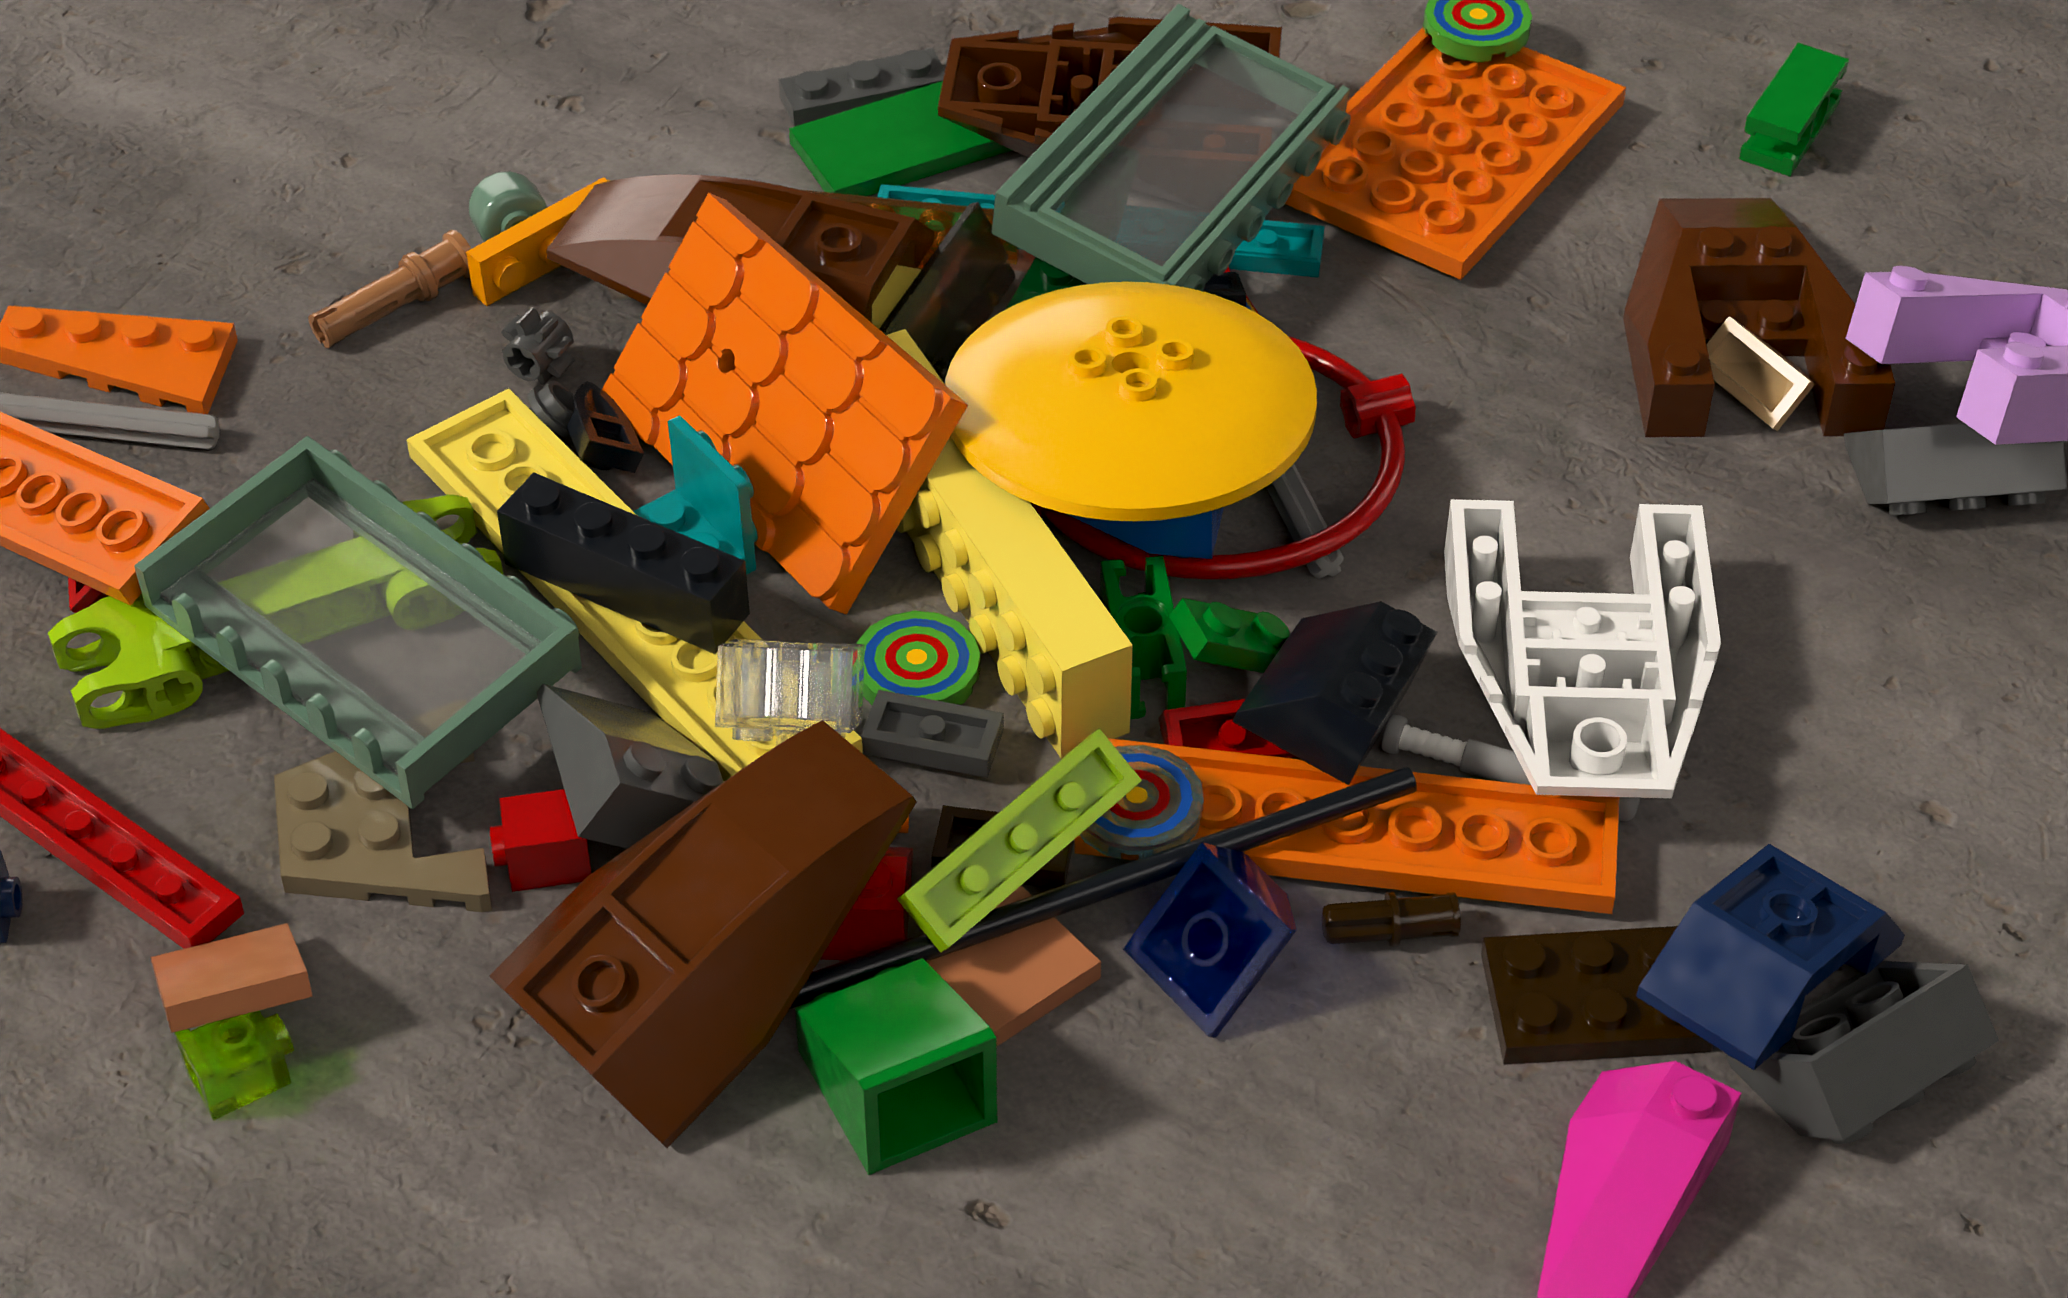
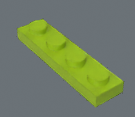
[897,728,1142,952]

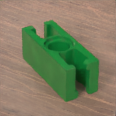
[1739,43,1849,177]
[1100,556,1187,719]

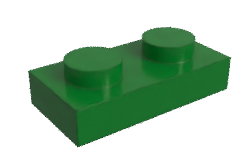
[1169,598,1290,673]

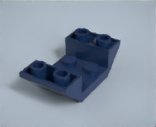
[1636,844,1905,1070]

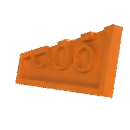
[0,306,238,414]

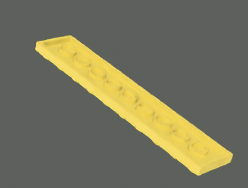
[406,388,863,782]

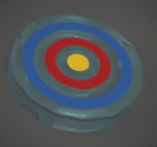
[1080,745,1204,859]

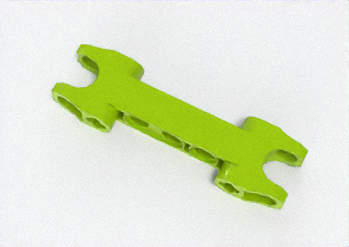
[48,494,504,729]

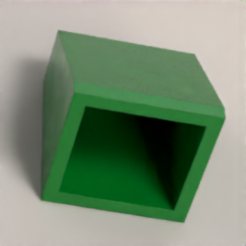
[795,958,998,1176]

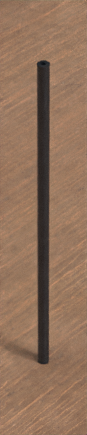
[790,767,1417,1009]

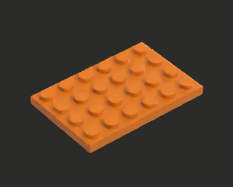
[1285,27,1626,280]

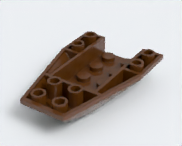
[546,174,934,323]
[489,720,917,1148]

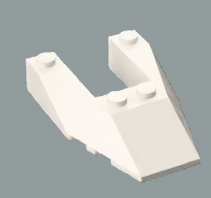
[1444,499,1721,798]

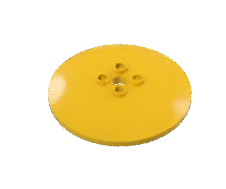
[945,282,1317,522]

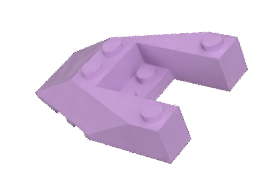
[1845,266,2068,445]

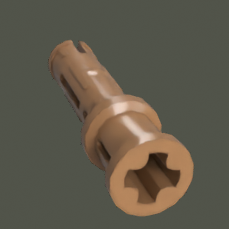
[308,230,472,348]

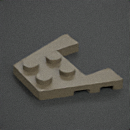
[274,701,492,912]

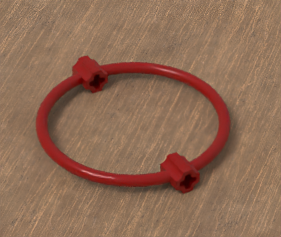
[1030,336,1416,580]

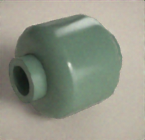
[469,171,547,242]

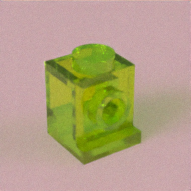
[174,1010,294,1121]

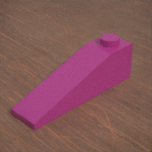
[1537,1061,1741,1298]

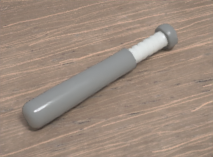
[1382,714,1641,822]

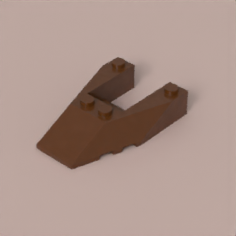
[938,17,1282,214]
[1623,198,1896,437]

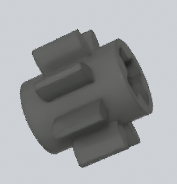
[501,308,575,384]

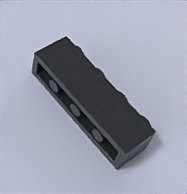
[497,472,750,654]

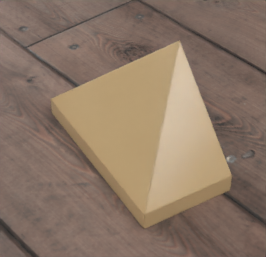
[1707,316,1815,431]

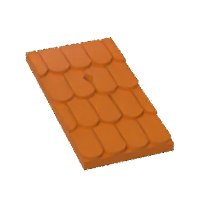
[602,193,968,615]

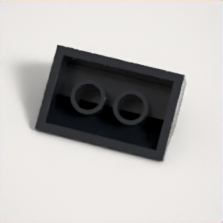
[1232,601,1438,785]

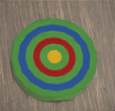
[1423,0,1532,62]
[853,611,981,705]

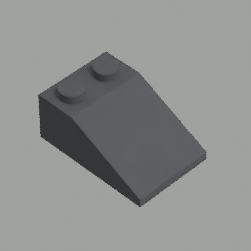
[536,684,723,848]

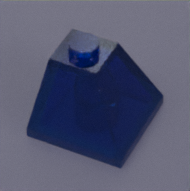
[1123,842,1297,1038]

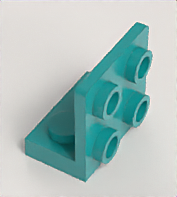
[633,415,758,575]

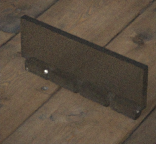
[879,202,1016,382]

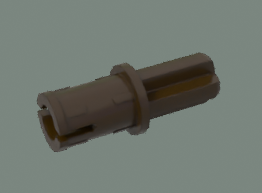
[1321,892,1461,947]

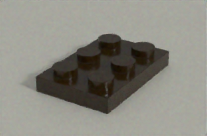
[1481,926,1713,1065]

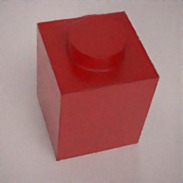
[489,789,592,892]

